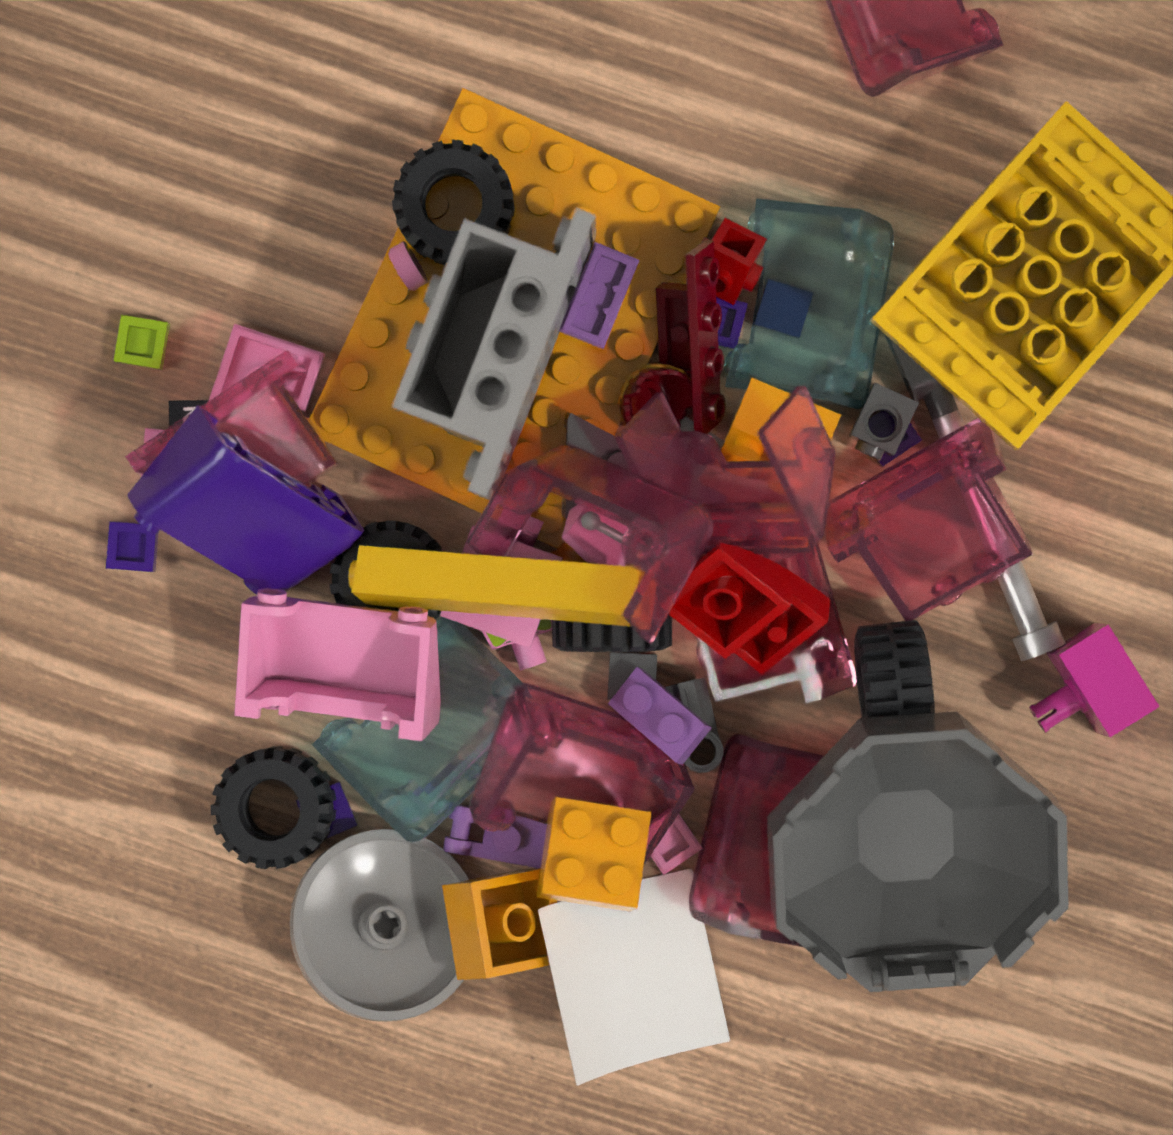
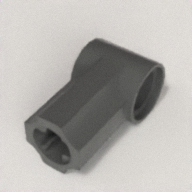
[665,678,724,773]

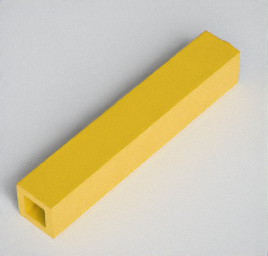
[348,545,651,628]

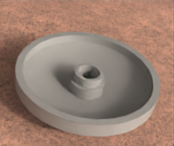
[290,829,469,1022]

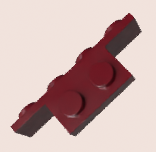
[655,240,726,438]

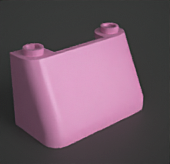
[234,588,441,741]

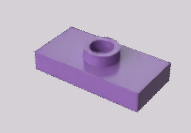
[559,242,639,350]

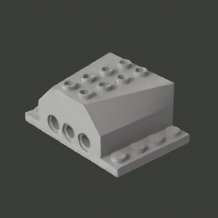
[392,208,596,502]

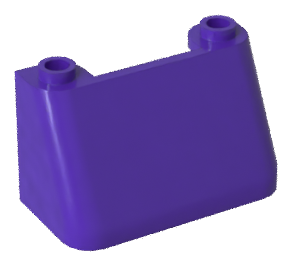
[127,405,364,595]

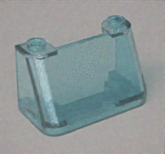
[724,198,894,409]
[312,617,544,843]

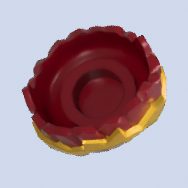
[618,363,693,439]

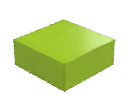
[113,315,170,370]

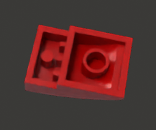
[654,542,830,675]

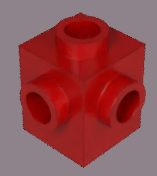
[701,218,767,305]

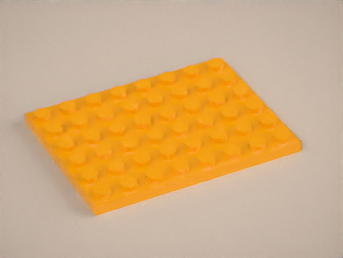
[304,88,720,549]

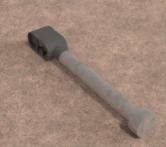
[884,334,1066,661]

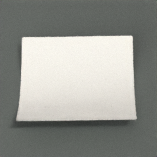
[538,869,730,1086]

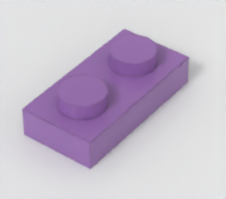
[608,667,712,765]

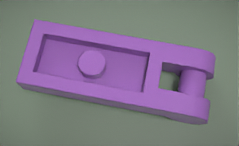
[443,804,548,868]

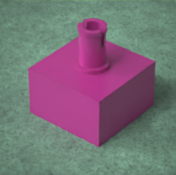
[1029,623,1160,737]

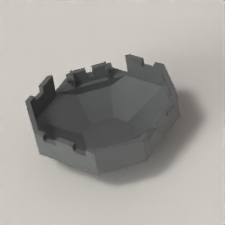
[767,711,1069,992]

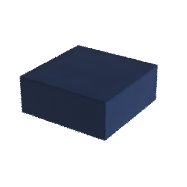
[754,279,813,339]

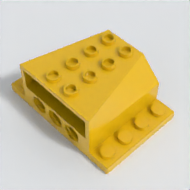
[870,101,1173,450]

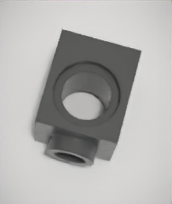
[849,382,919,460]

